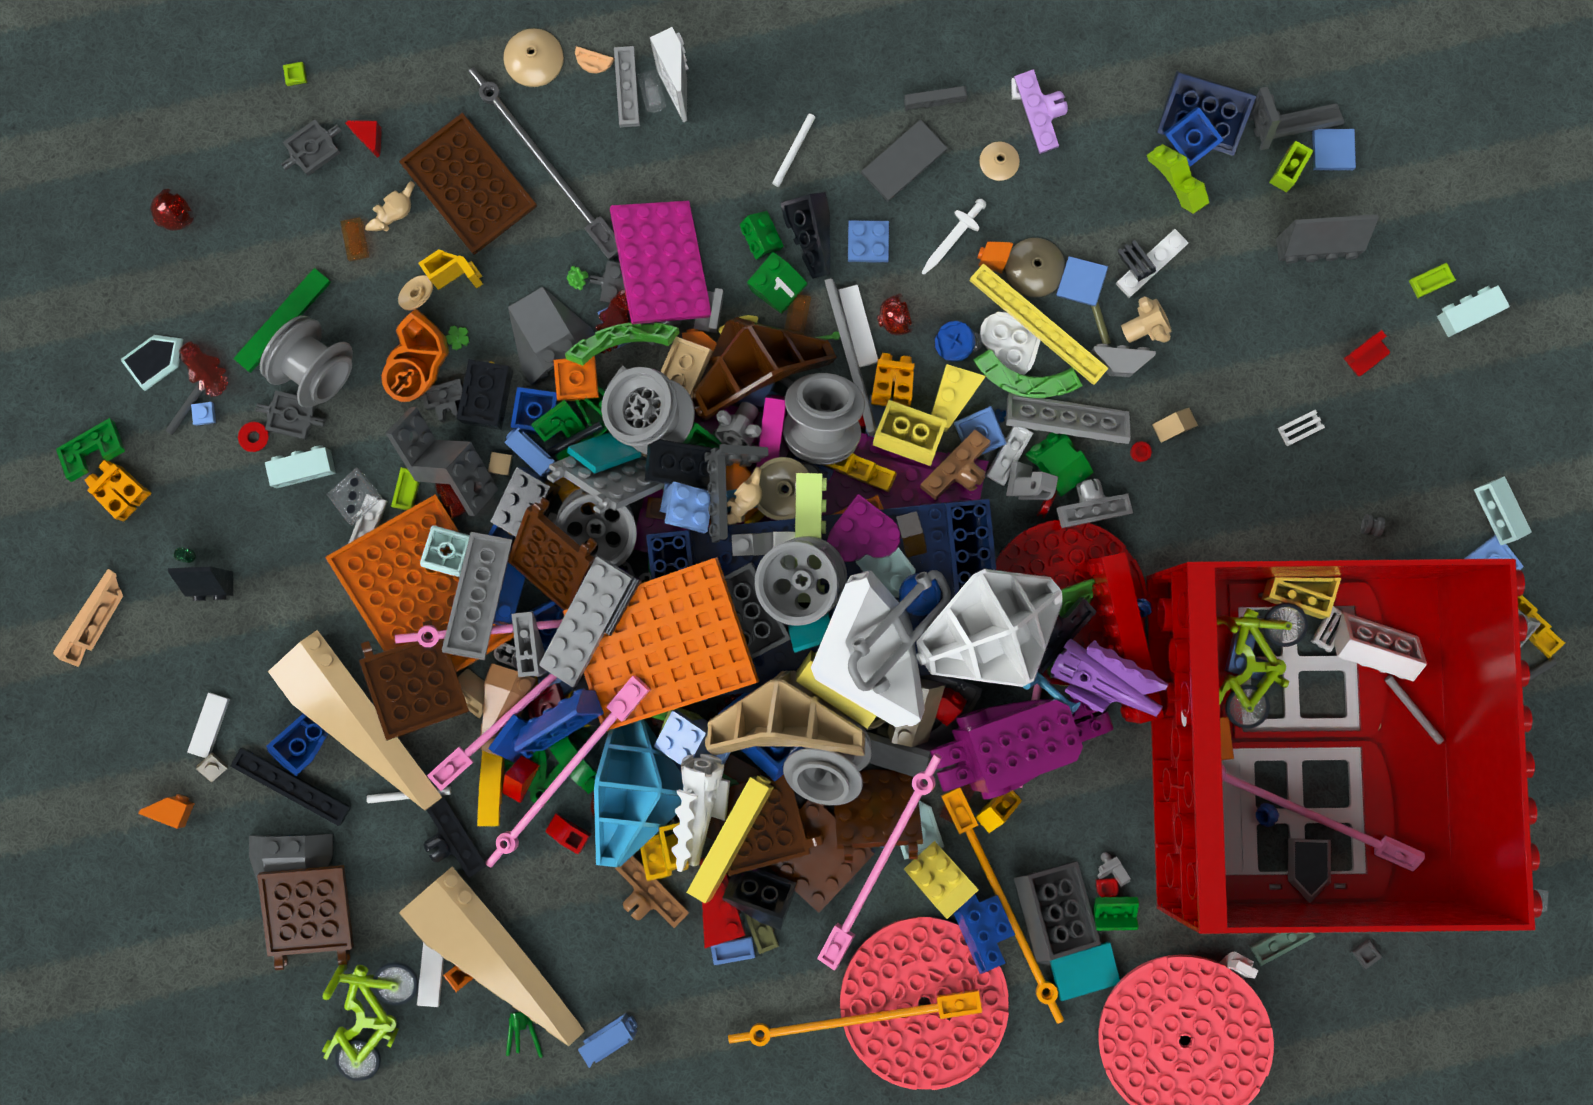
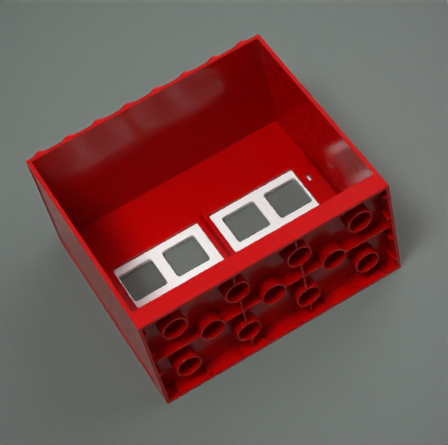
[1146,559,1543,934]

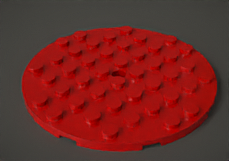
[996,520,1148,685]

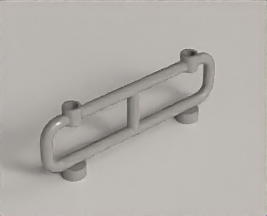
[848,570,951,694]

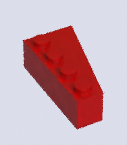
[700,856,746,948]

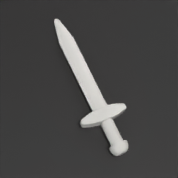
[922,199,986,274]

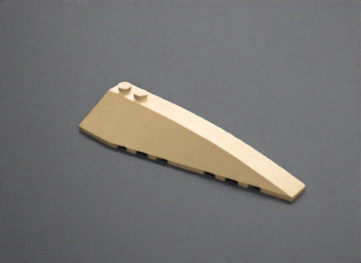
[268,630,442,811]
[399,867,585,1046]

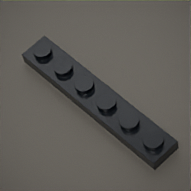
[230,748,351,826]

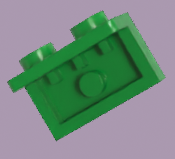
[740,211,784,260]
[1093,897,1139,931]

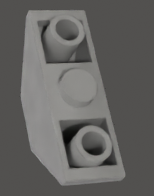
[1091,344,1156,377]

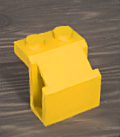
[418,249,483,290]
[640,823,689,882]

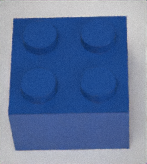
[1164,107,1223,167]
[511,387,561,437]

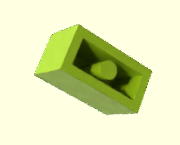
[1269,141,1314,193]

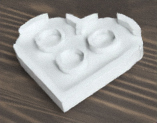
[980,312,1040,375]

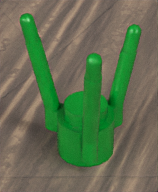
[506,1011,543,1058]

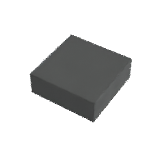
[1351,939,1382,970]

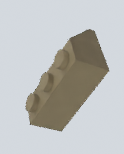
[887,678,945,747]

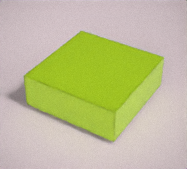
[283,62,307,86]

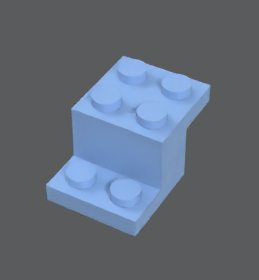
[660,482,710,534]
[654,710,731,765]

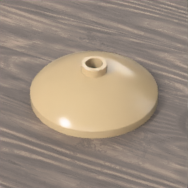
[504,28,564,87]

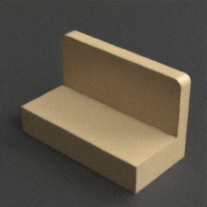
[458,669,485,719]

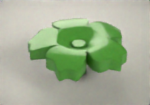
[445,325,470,350]

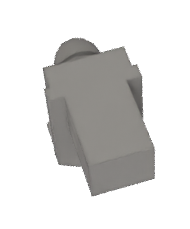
[1097,852,1131,887]

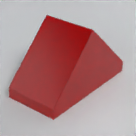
[345,120,382,158]
[502,756,540,803]

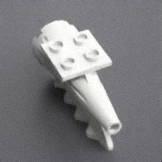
[672,754,730,872]

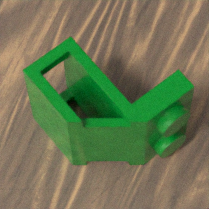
[1025,432,1094,497]

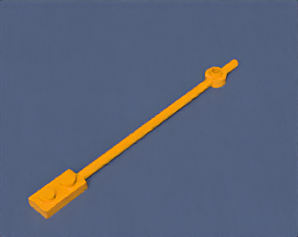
[941,787,1064,1024]
[728,990,982,1046]

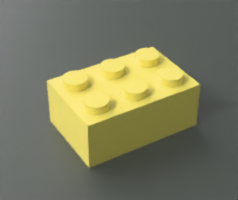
[873,400,947,466]
[904,841,978,919]

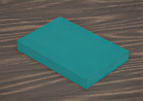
[567,432,642,473]
[1050,941,1120,1001]

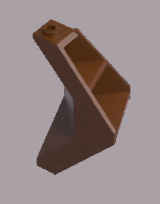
[693,317,837,422]

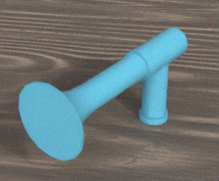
[1023,672,1081,714]

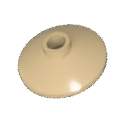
[980,142,1020,181]
[398,275,433,310]

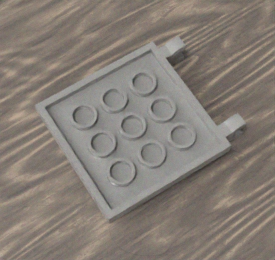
[547,456,665,514]

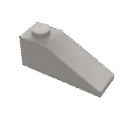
[511,612,547,677]

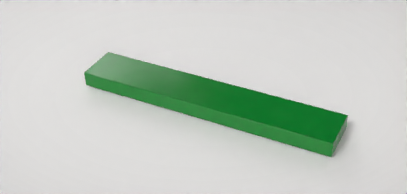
[233,268,331,373]

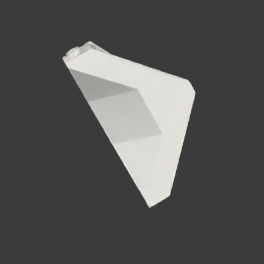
[916,569,1062,687]
[811,570,925,727]

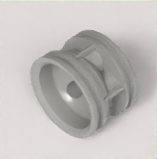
[556,488,637,567]
[755,536,847,626]

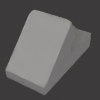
[732,532,773,556]

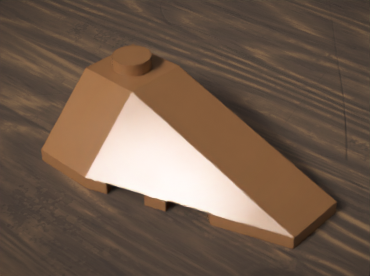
[480,664,536,757]

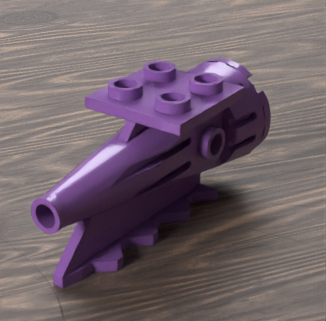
[1051,639,1169,718]

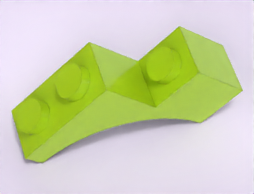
[1147,144,1210,214]

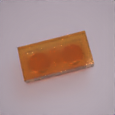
[340,217,369,261]
[784,295,811,335]

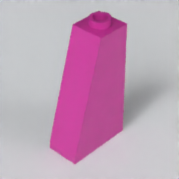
[756,394,786,468]

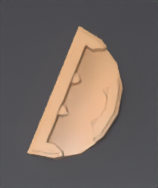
[575,46,614,73]

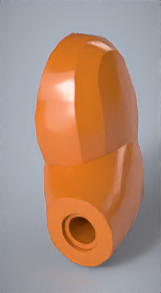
[381,308,449,402]

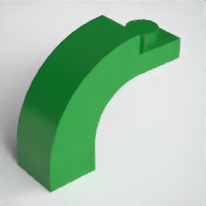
[549,735,597,794]

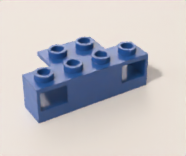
[953,894,1015,974]

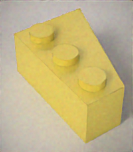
[931,364,986,432]
[1262,577,1341,619]

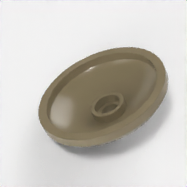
[1005,238,1066,297]
[757,457,810,520]

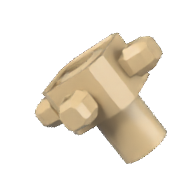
[1121,297,1172,343]

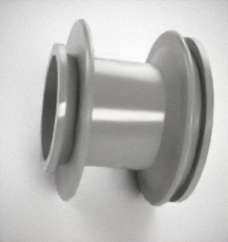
[260,316,353,408]
[601,367,695,455]
[783,373,865,465]
[783,717,872,805]

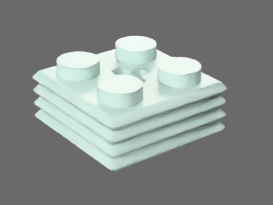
[420,525,470,577]

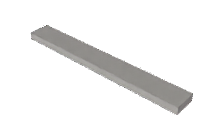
[824,278,877,437]

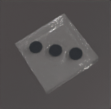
[326,467,382,525]

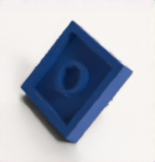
[488,714,536,763]

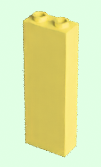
[686,775,774,903]

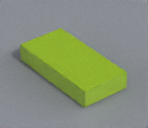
[1409,263,1456,298]
[391,467,420,511]

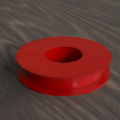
[238,422,269,452]
[1037,491,1057,518]

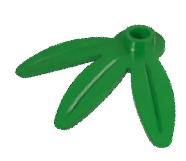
[504,750,563,803]

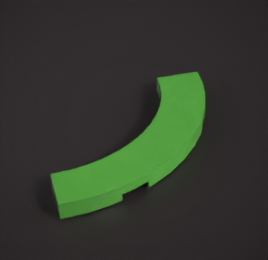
[565,323,680,366]
[973,349,1083,398]

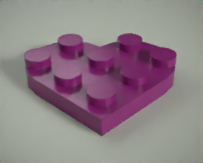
[827,494,901,562]

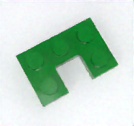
[531,400,593,460]
[56,418,125,482]

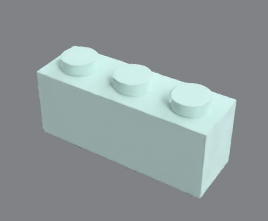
[1437,285,1510,337]
[265,445,336,489]
[1474,476,1532,545]

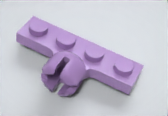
[1014,69,1068,154]

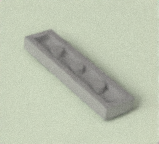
[614,46,640,128]

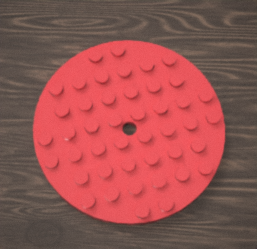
[840,916,1009,1090]
[1098,954,1274,1105]

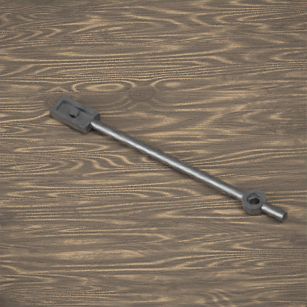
[468,67,618,261]

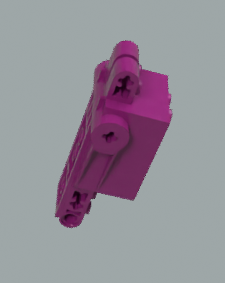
[929,698,1114,799]

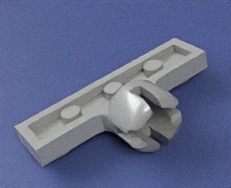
[1056,479,1133,528]

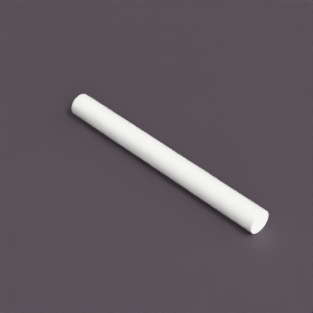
[772,114,815,187]
[367,786,451,803]

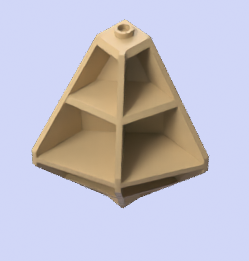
[705,671,865,756]

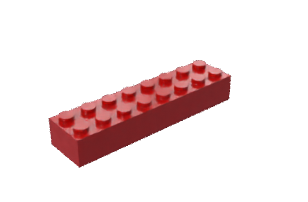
[1087,552,1164,724]

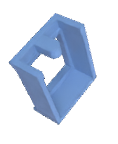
[504,427,556,478]
[578,1013,638,1068]

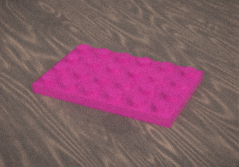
[610,201,711,324]

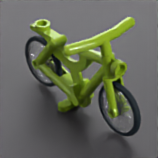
[1217,603,1308,729]
[322,962,419,1081]

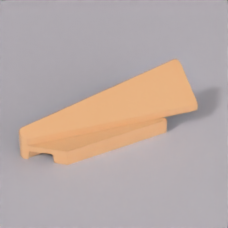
[53,569,123,667]

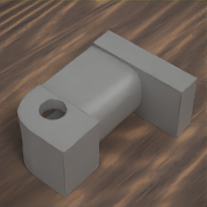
[1006,462,1058,500]

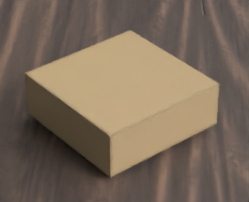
[488,452,513,476]

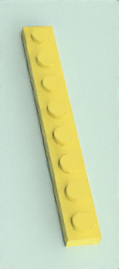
[969,264,1108,385]

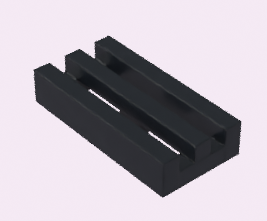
[1117,240,1156,282]

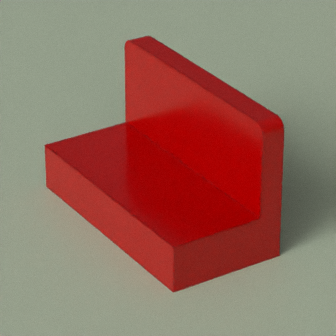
[1343,330,1390,377]

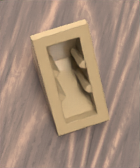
[1152,408,1198,443]

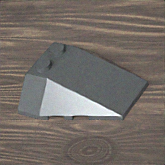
[508,287,595,386]
[249,834,333,887]

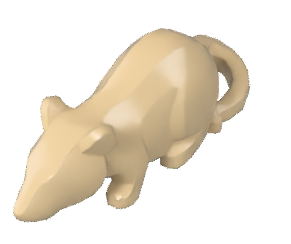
[365,181,415,231]
[727,467,762,525]

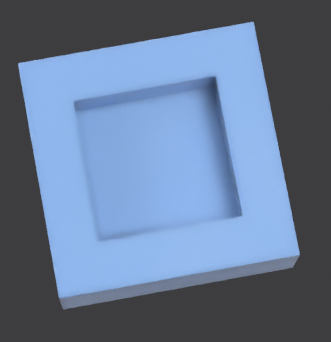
[191,402,216,425]

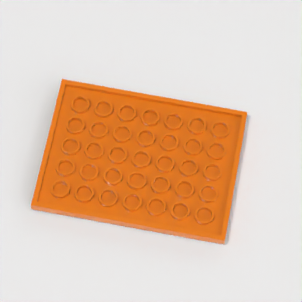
[325,494,514,673]

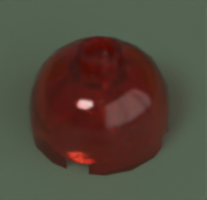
[150,189,194,231]
[877,293,913,336]
[435,483,466,518]

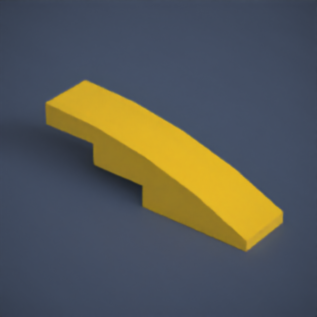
[824,453,897,493]
[1518,595,1565,658]
[477,750,504,826]

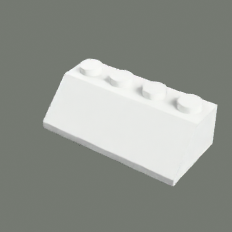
[1334,612,1427,681]

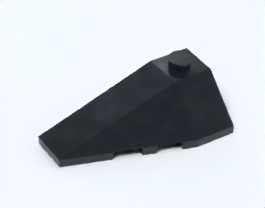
[781,192,830,279]

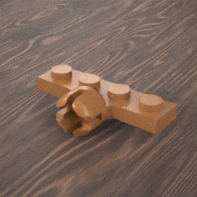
[920,430,991,500]
[615,856,689,928]

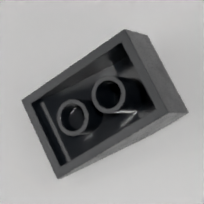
[168,566,233,601]
[722,869,797,930]

